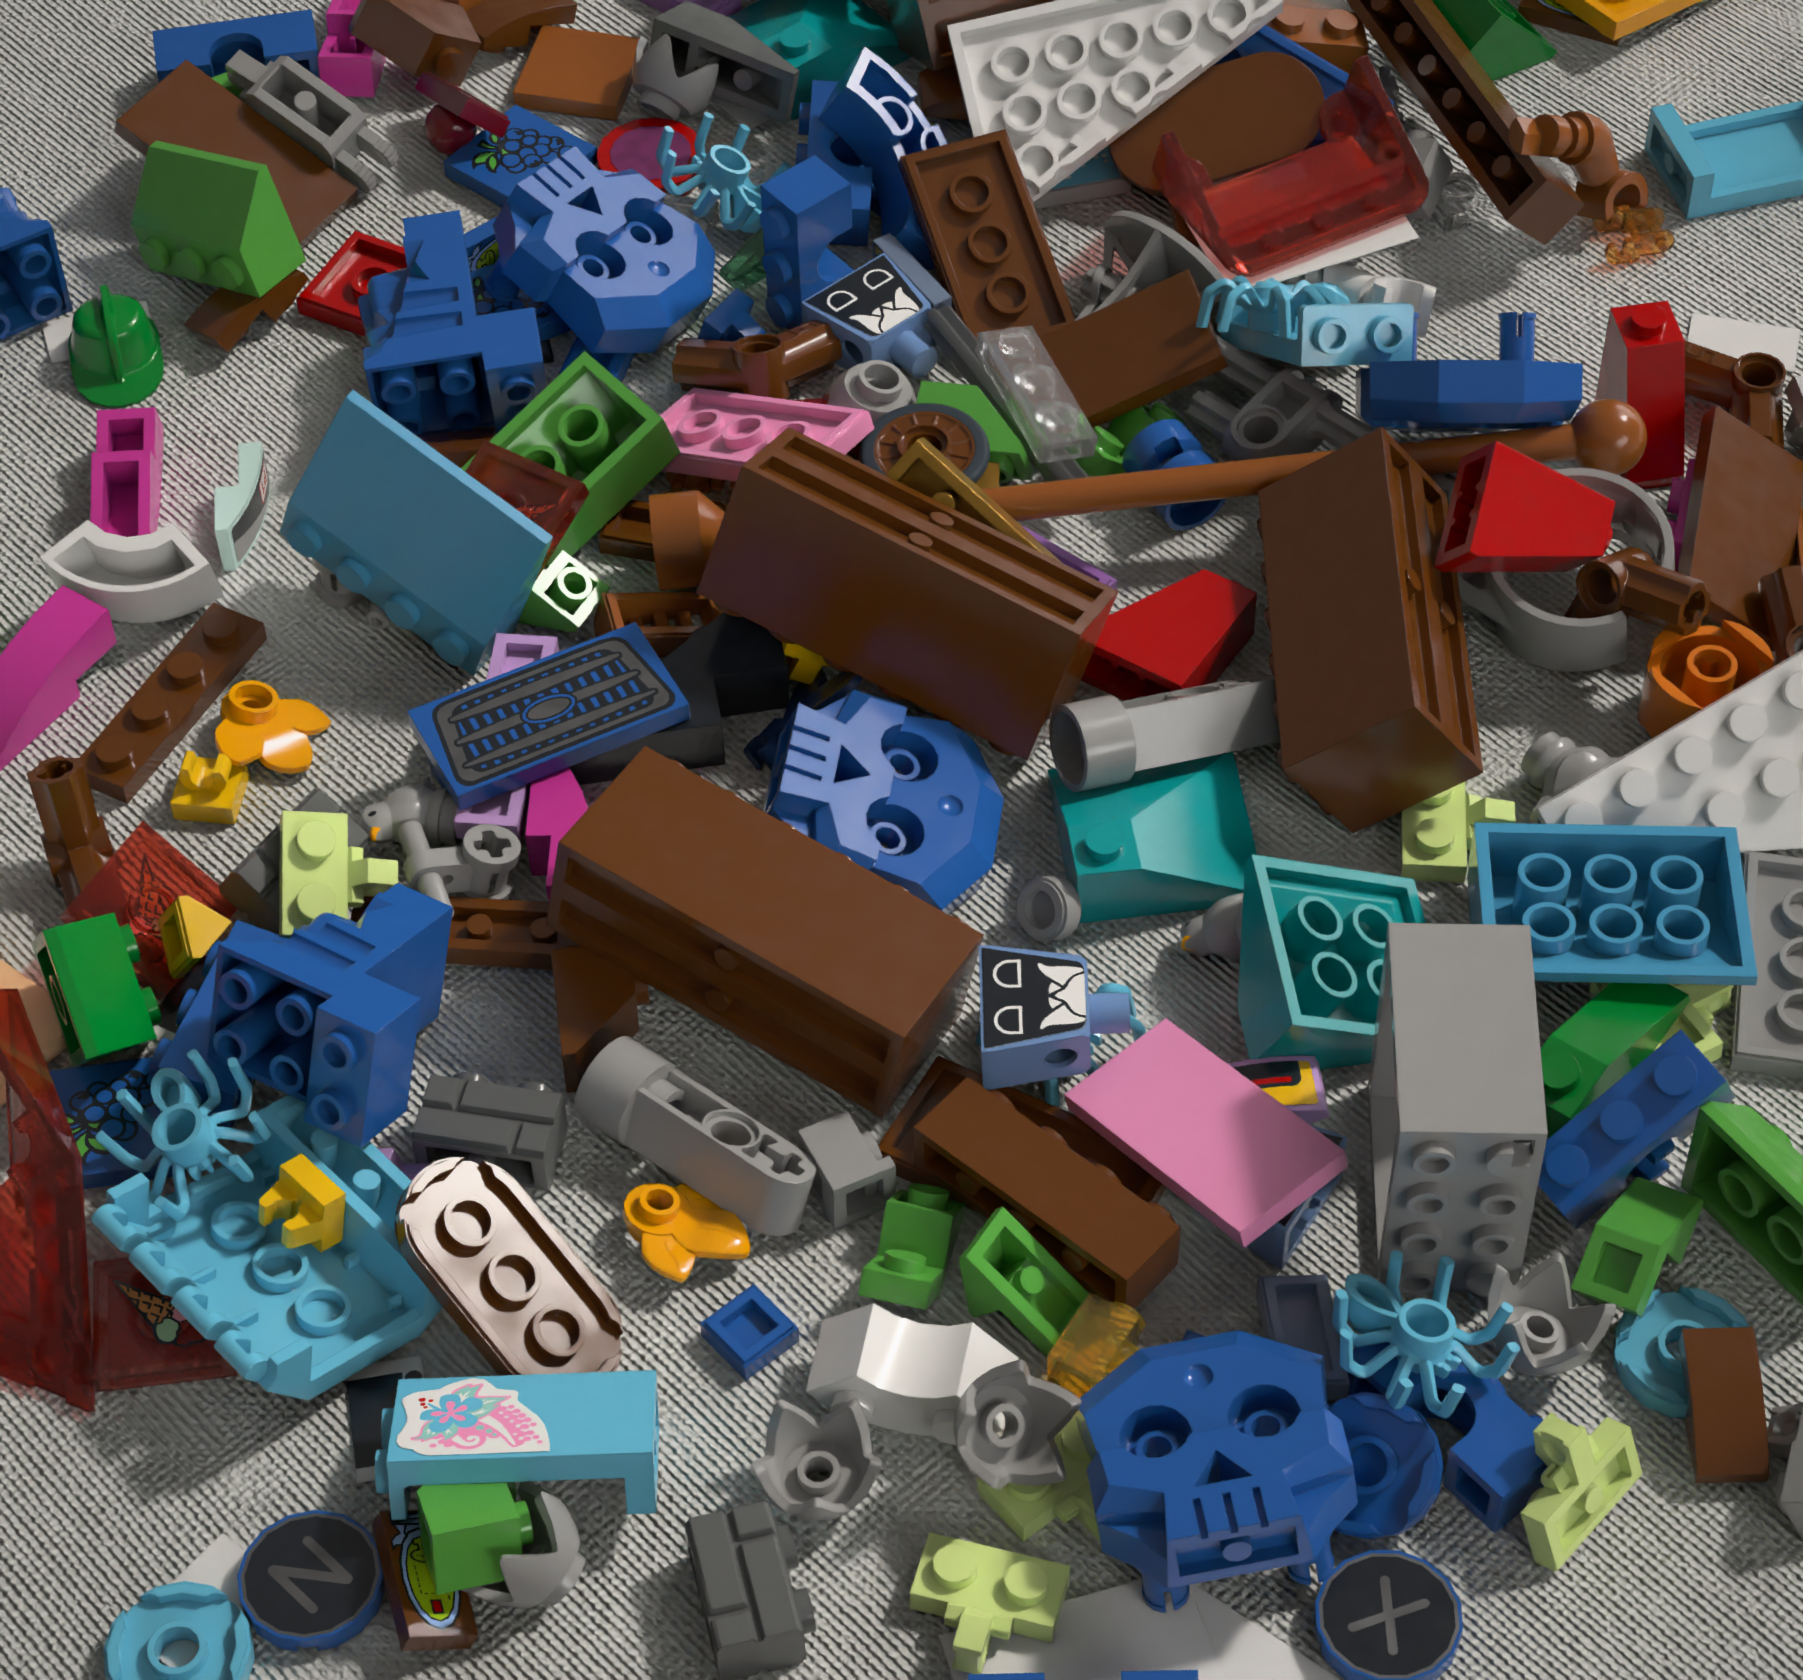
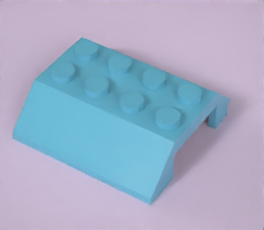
[91,1095,442,1400]

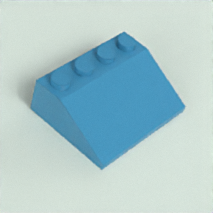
[279,390,553,676]
[1467,823,1758,986]

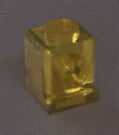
[1047,1293,1146,1398]

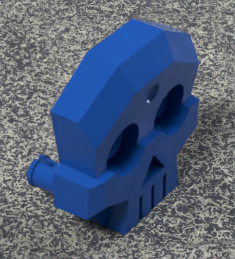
[484,146,715,353]
[1355,312,1583,434]
[763,690,1004,915]
[1075,1330,1358,1613]

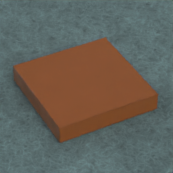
[513,25,640,121]

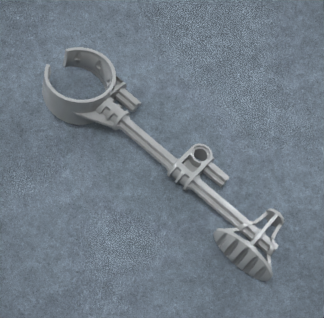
[1075,210,1675,672]

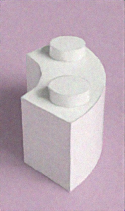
[40,520,224,623]
[805,1303,1019,1445]

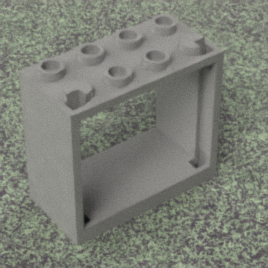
[1367,923,1548,1296]

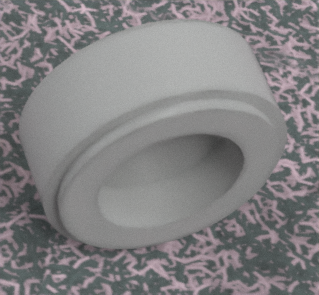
[1016,875,1081,942]

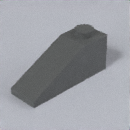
[650,0,799,124]

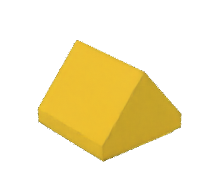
[158,895,232,979]

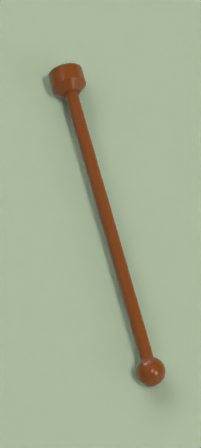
[649,399,1647,591]

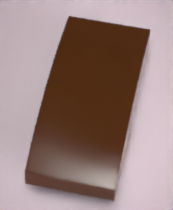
[466,0,577,53]
[183,269,309,353]
[1678,1327,1770,1483]

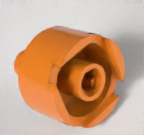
[1637,620,1774,738]

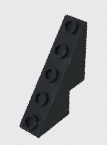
[569,612,789,785]

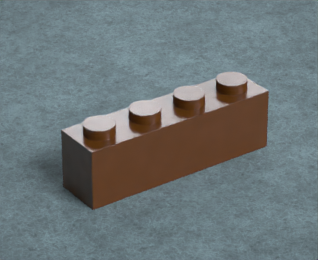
[913,1076,1181,1318]

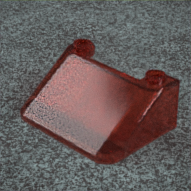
[1152,55,1429,277]

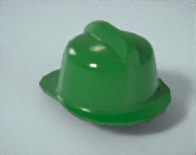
[68,284,164,408]

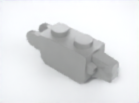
[225,49,399,192]

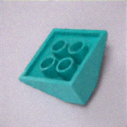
[728,0,911,121]
[1047,752,1257,924]
[1237,854,1426,1070]

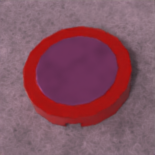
[597,117,697,203]

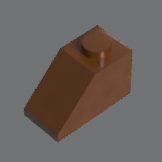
[348,0,482,86]
[551,946,650,1093]

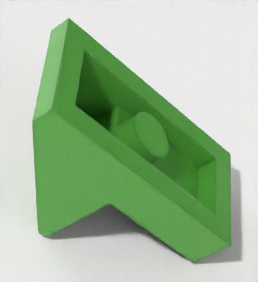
[959,1207,1098,1358]

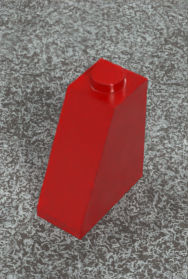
[1595,300,1685,489]
[1434,441,1616,572]
[1081,569,1257,701]

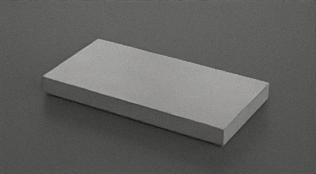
[1730,851,1803,1079]

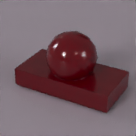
[415,71,511,155]

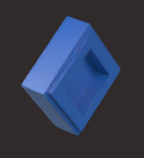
[700,1284,800,1381]

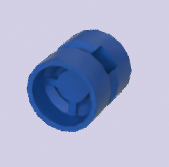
[1122,419,1227,530]

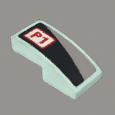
[214,441,270,572]

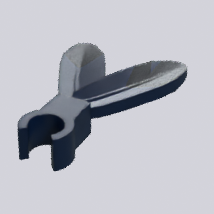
[743,668,863,771]

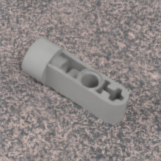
[1049,675,1280,792]
[575,1036,816,1236]

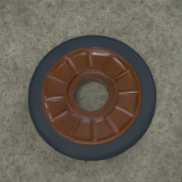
[859,403,990,484]

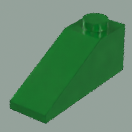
[1541,983,1690,1138]

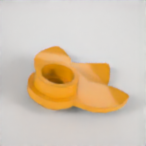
[214,680,331,774]
[622,1183,750,1283]

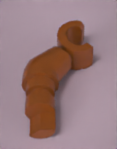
[1509,111,1648,222]

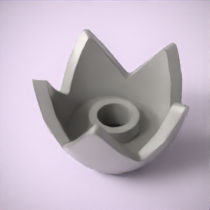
[632,34,719,121]
[822,360,917,423]
[1487,1253,1616,1376]
[954,1359,1081,1490]
[752,1399,882,1521]
[462,1481,585,1608]

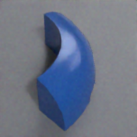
[818,46,948,270]

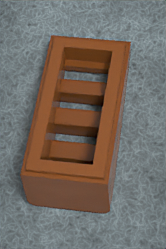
[593,592,723,658]

